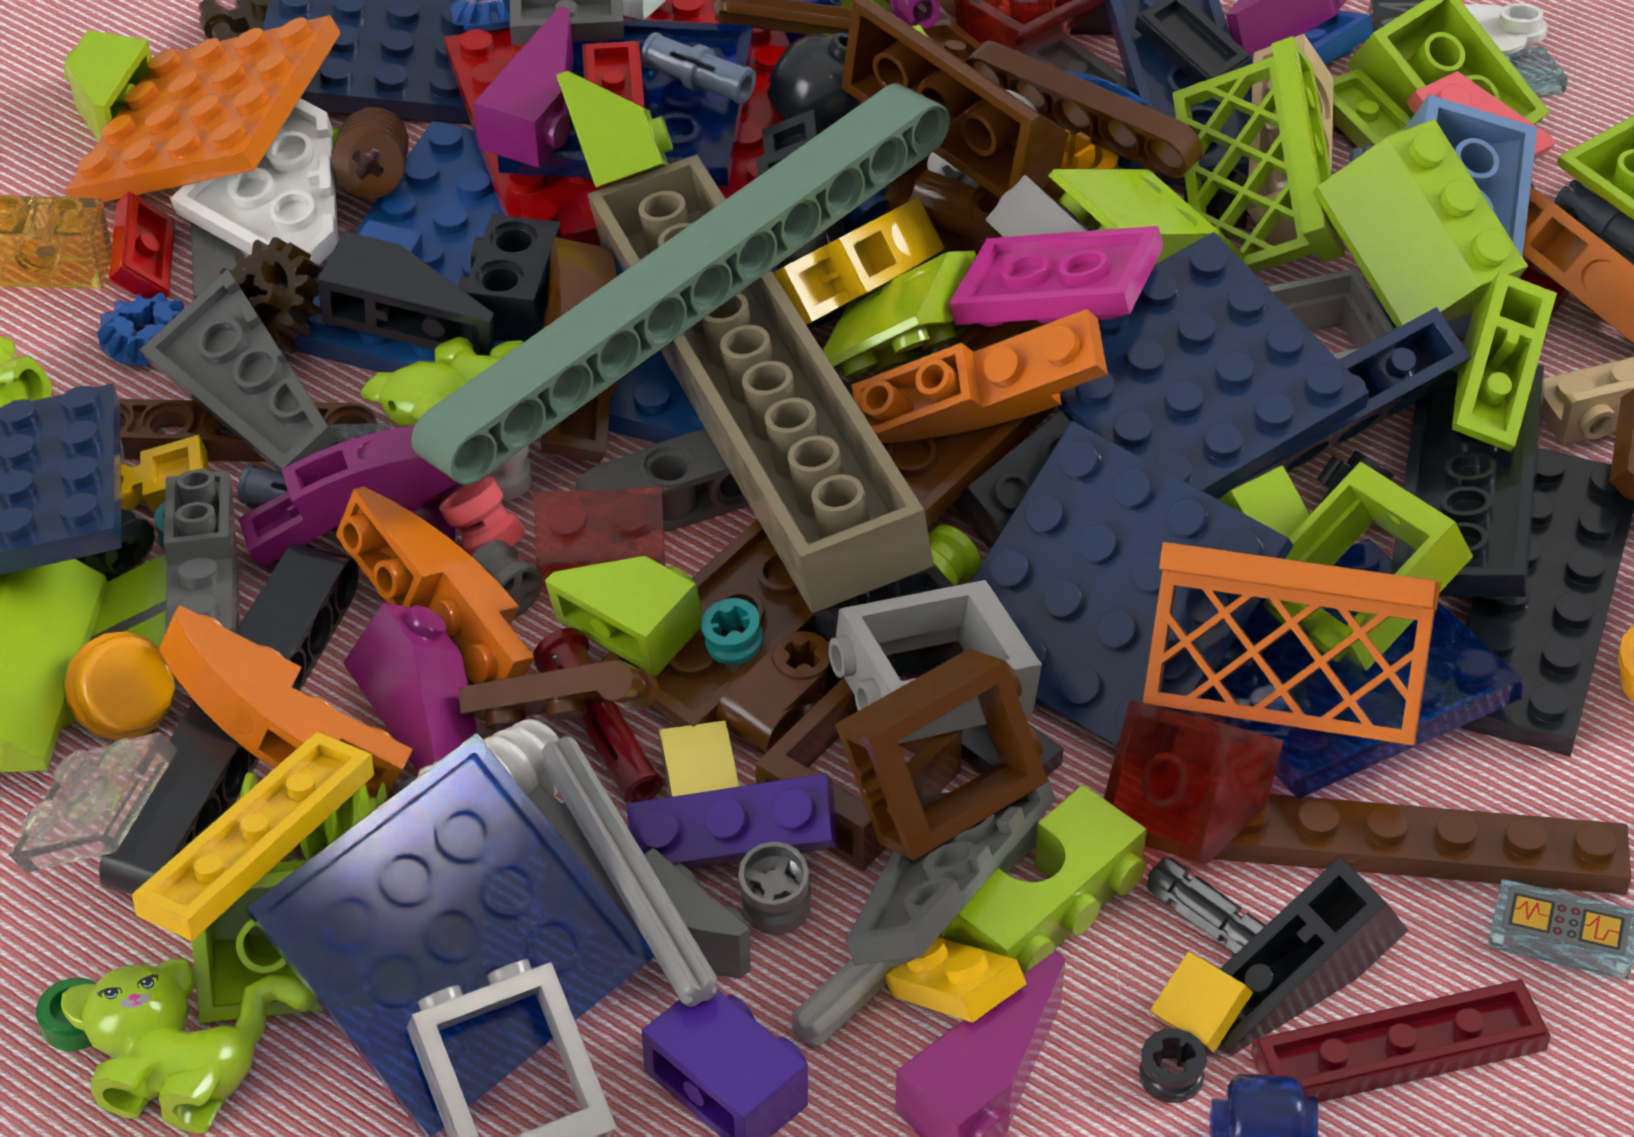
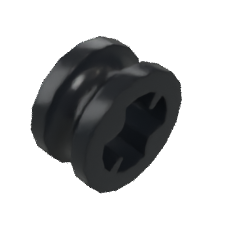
[1139,1029,1207,1103]

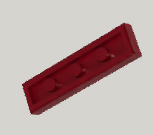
[1251,979,1551,1112]

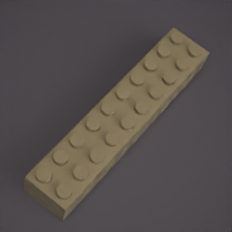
[588,154,934,613]

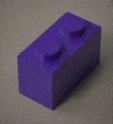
[642,989,808,1137]

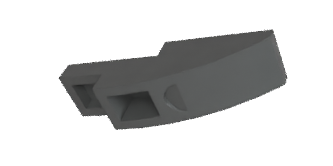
[163,469,240,633]
[520,785,751,979]

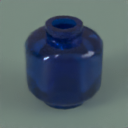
[1210,1073,1318,1137]

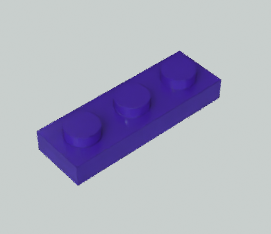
[626,773,838,869]

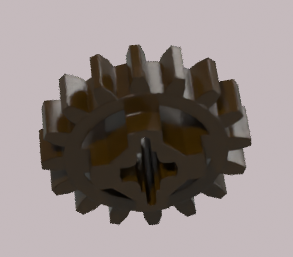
[220,237,321,354]

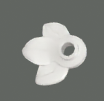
[1464,3,1548,55]

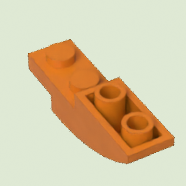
[1523,186,1634,344]
[852,309,1108,443]
[336,487,534,684]
[159,605,413,797]

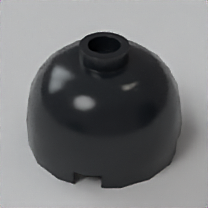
[766,33,862,128]

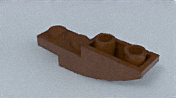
[540,237,618,463]

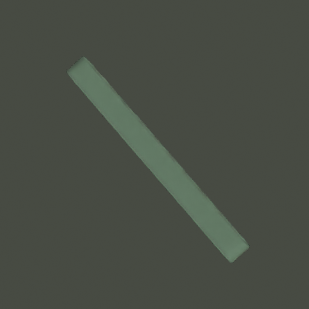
[411,83,950,485]

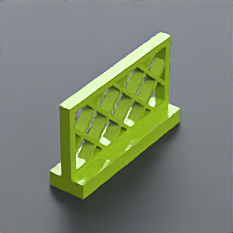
[1172,36,1345,273]

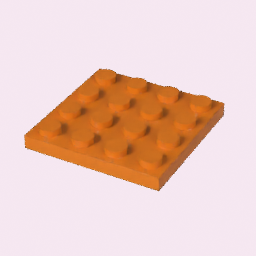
[65,15,341,208]

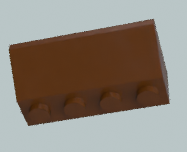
[841,0,1068,199]

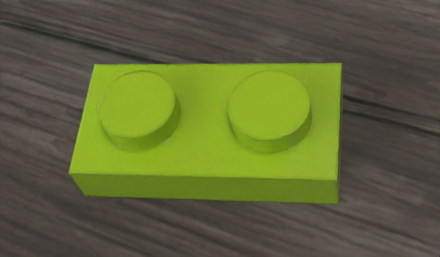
[1333,68,1412,148]

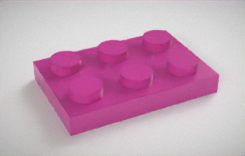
[949,226,1164,327]

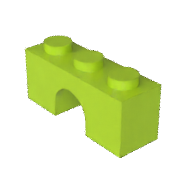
[942,785,1146,974]

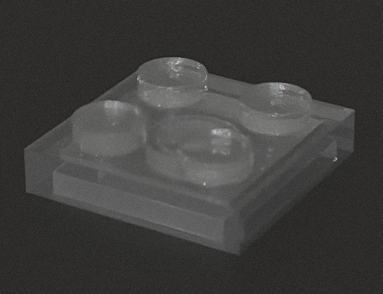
[9,732,177,873]

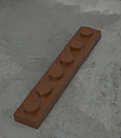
[1211,789,1632,895]

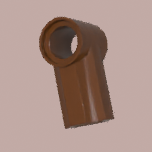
[908,169,1003,255]

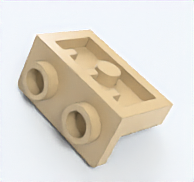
[1542,357,1634,446]

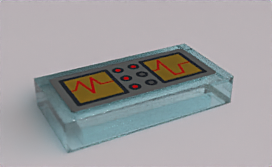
[1487,879,1634,980]

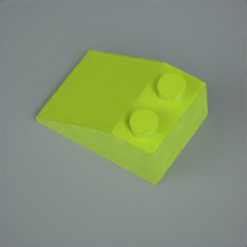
[1346,0,1550,125]

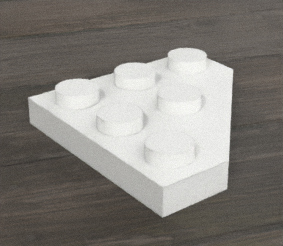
[170,98,339,265]

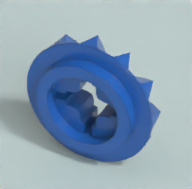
[450,0,510,31]
[97,293,185,366]

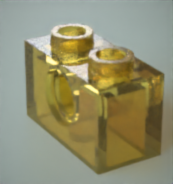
[0,194,112,289]

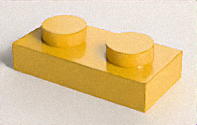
[884,937,1027,1023]

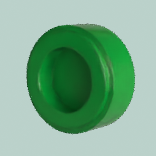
[36,978,96,1051]

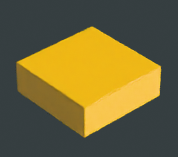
[1150,951,1253,1053]

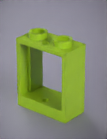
[1263,461,1473,671]

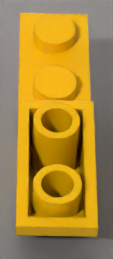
[773,197,945,324]

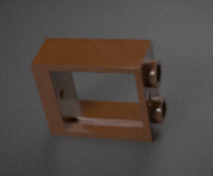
[835,648,1048,860]
[755,678,962,872]

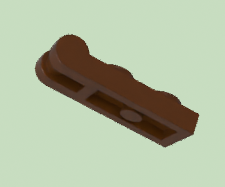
[458,660,659,730]

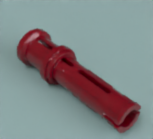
[533,627,663,803]

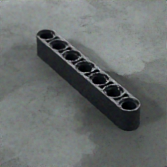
[99,543,359,894]

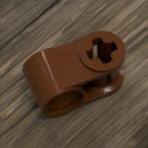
[716,631,832,754]

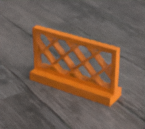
[1143,542,1441,745]

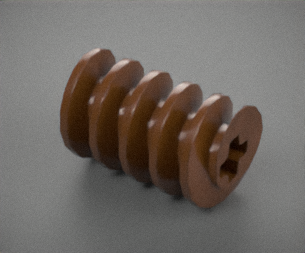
[332,107,409,199]

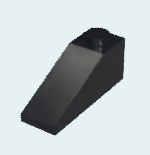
[318,231,495,356]
[1220,856,1409,1055]

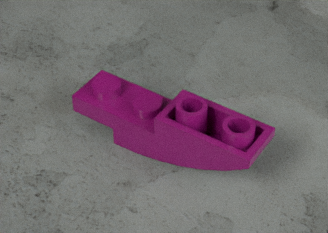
[238,425,460,569]

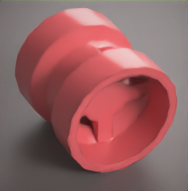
[439,476,525,556]

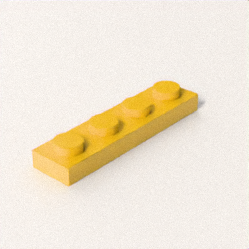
[132,732,374,941]

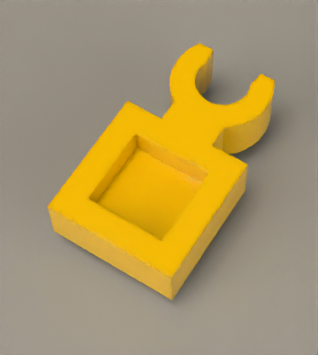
[121,435,209,511]

